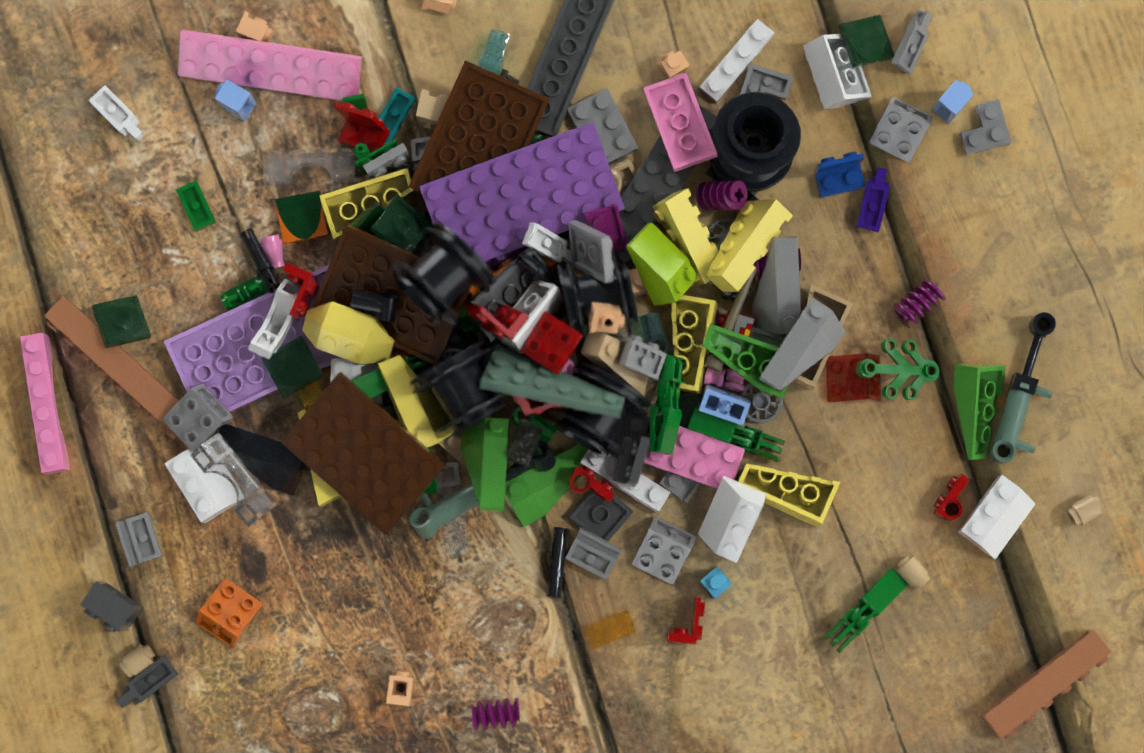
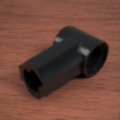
[350,290,399,321]

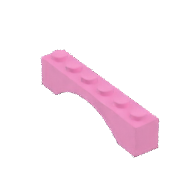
[20,333,70,475]

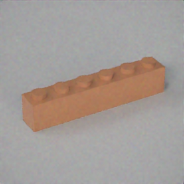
[980,630,1111,739]

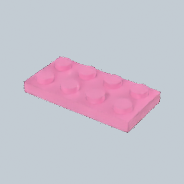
[643,73,718,172]
[644,426,745,489]

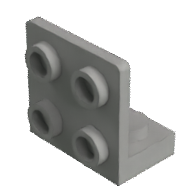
[869,96,933,162]
[605,332,667,380]
[163,384,233,452]
[632,516,696,585]

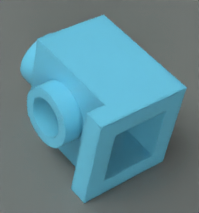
[699,566,731,599]

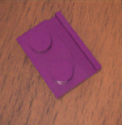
[584,203,628,253]

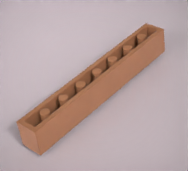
[44,296,181,440]

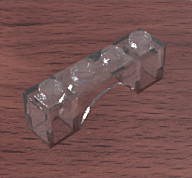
[263,148,357,186]
[190,433,277,527]
[436,462,470,558]

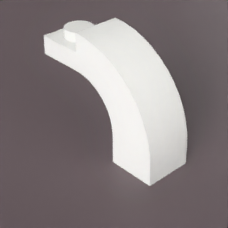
[248,279,301,359]

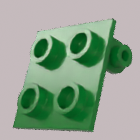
[354,140,398,175]
[220,275,268,311]

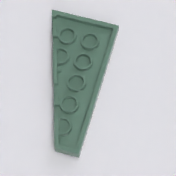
[480,344,625,418]

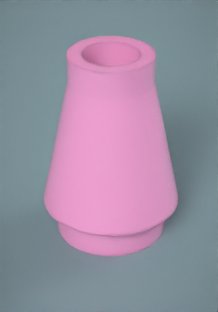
[260,234,285,268]

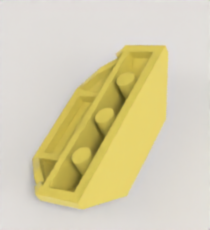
[302,301,394,364]

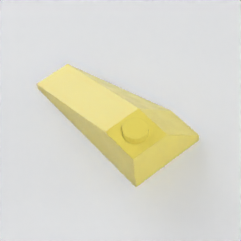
[378,355,453,448]

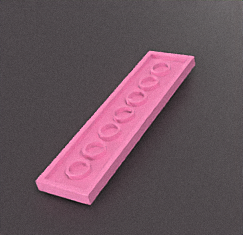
[178,30,362,100]

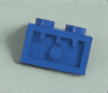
[814,152,866,199]

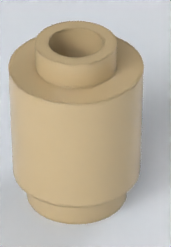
[1066,494,1103,527]
[896,555,931,590]
[119,644,155,677]

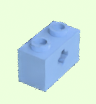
[215,79,256,122]
[932,80,974,124]
[699,384,751,425]

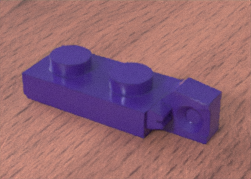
[856,167,890,233]

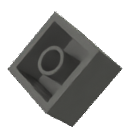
[80,581,144,632]

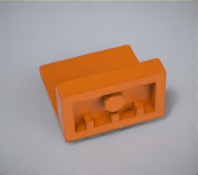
[195,579,263,649]

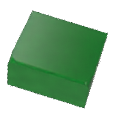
[342,94,368,111]

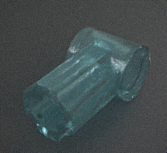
[478,30,510,76]
[640,312,669,354]

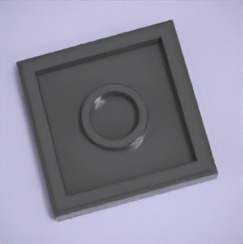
[569,490,634,541]

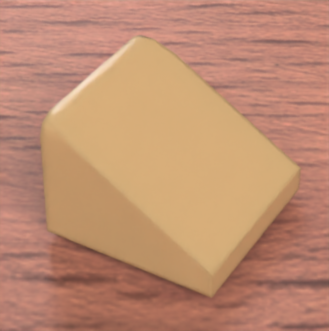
[609,156,636,189]

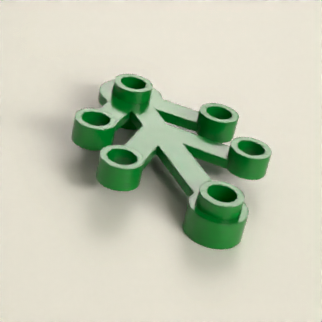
[856,339,939,400]

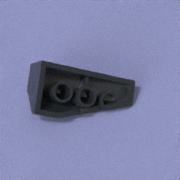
[215,424,305,496]

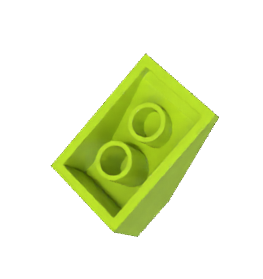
[626,222,697,306]

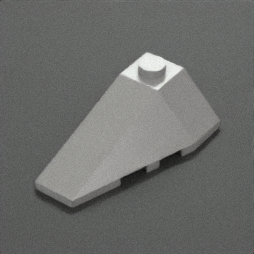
[752,236,801,334]
[759,297,846,391]

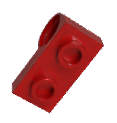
[568,465,615,503]
[933,474,970,521]

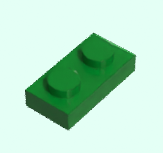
[176,180,217,232]

